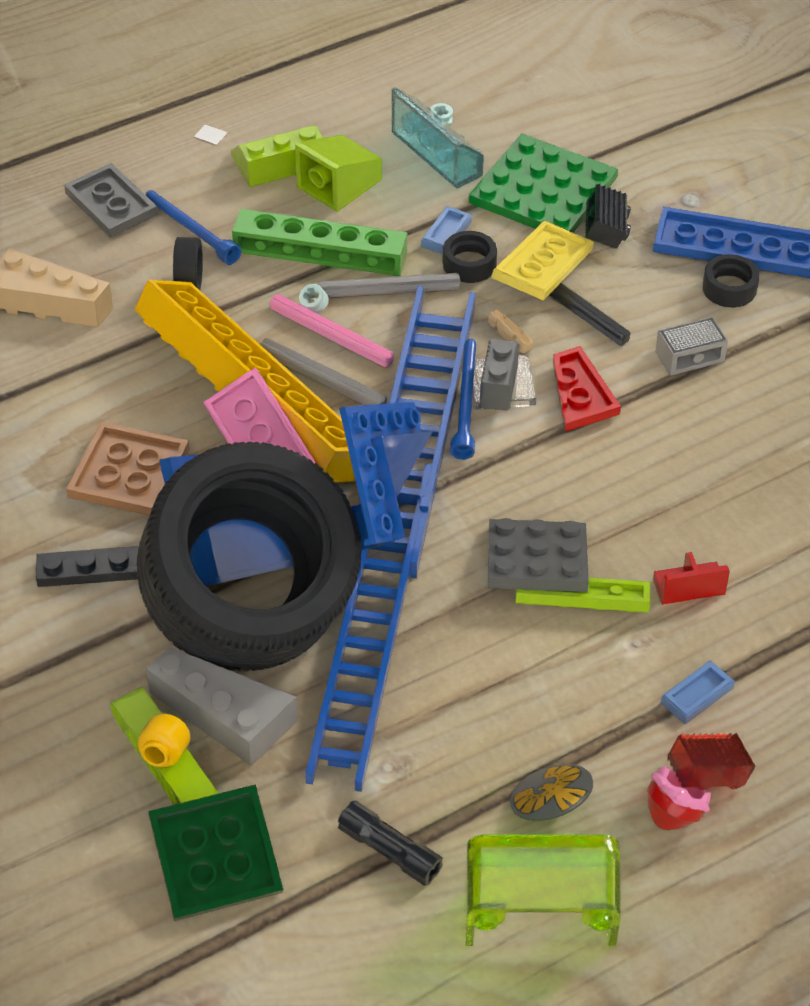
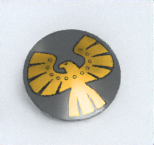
[510,764,593,821]

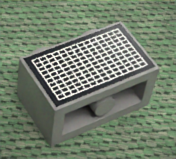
[655,317,728,376]

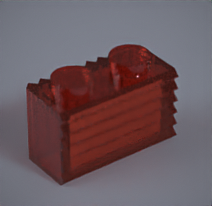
[667,733,756,790]

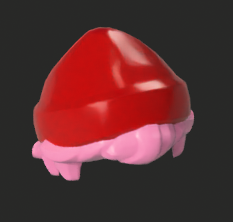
[647,766,711,830]

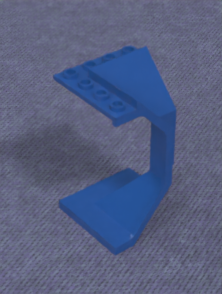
[159,402,433,586]

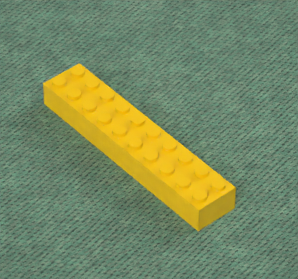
[134,280,356,483]

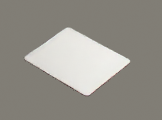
[194,125,227,145]

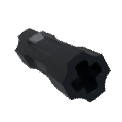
[338,800,443,886]

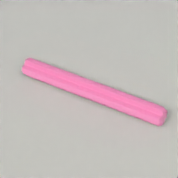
[270,294,394,368]

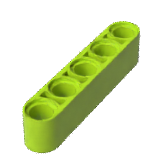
[110,687,219,805]

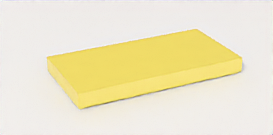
[492,221,594,301]

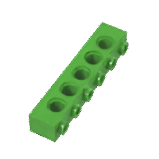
[232,209,407,276]

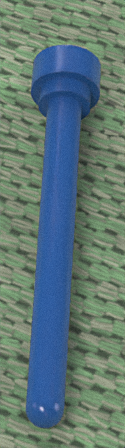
[145,190,242,265]
[450,339,476,460]

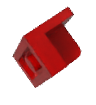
[653,552,730,605]

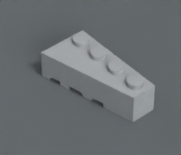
[146,647,298,766]

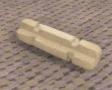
[488,309,533,354]

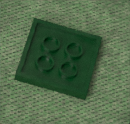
[148,784,284,922]

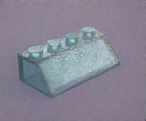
[391,87,484,189]

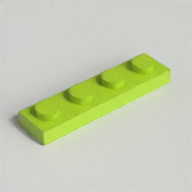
[516,577,650,613]

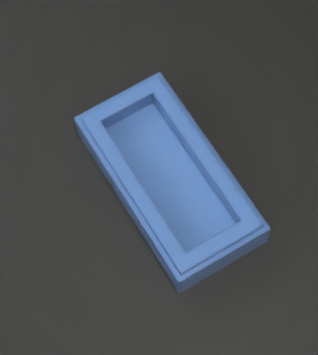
[421,206,472,254]
[661,660,735,724]

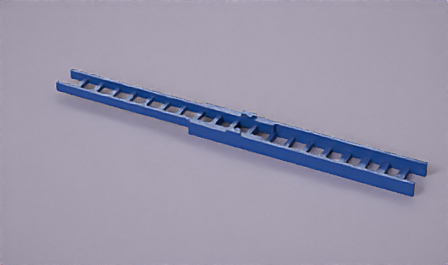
[305,286,476,792]

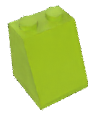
[295,135,382,212]

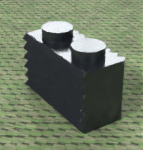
[585,184,631,249]

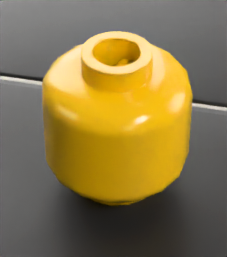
[137,714,191,767]

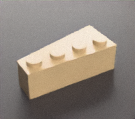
[0,248,113,327]

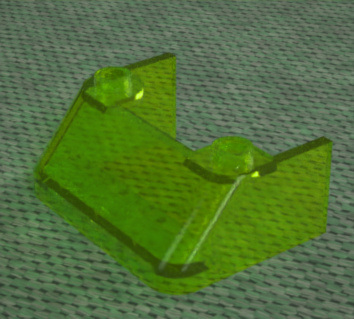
[464,835,621,946]

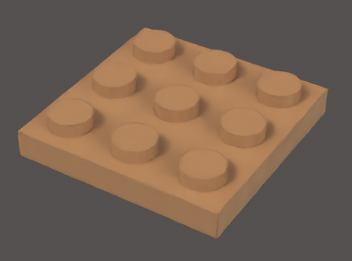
[66,422,190,515]

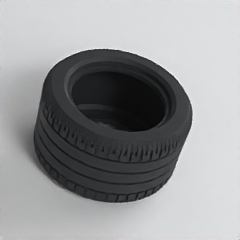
[137,441,362,671]

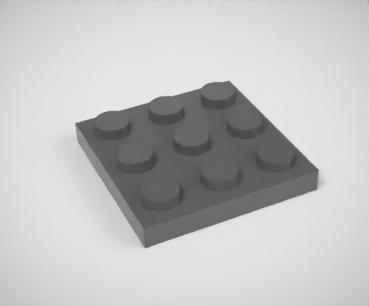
[488,518,589,592]

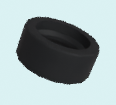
[442,230,497,283]
[173,237,203,290]
[702,254,759,308]

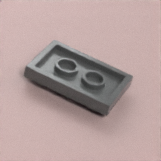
[64,163,158,238]

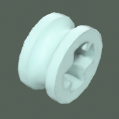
[429,103,453,129]
[299,284,329,313]

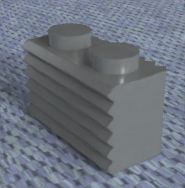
[480,339,519,411]

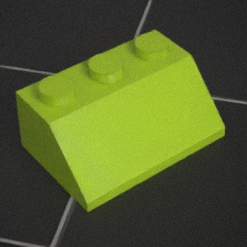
[231,125,323,187]

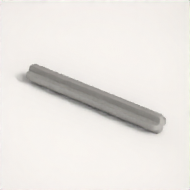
[317,273,460,298]
[260,338,387,405]

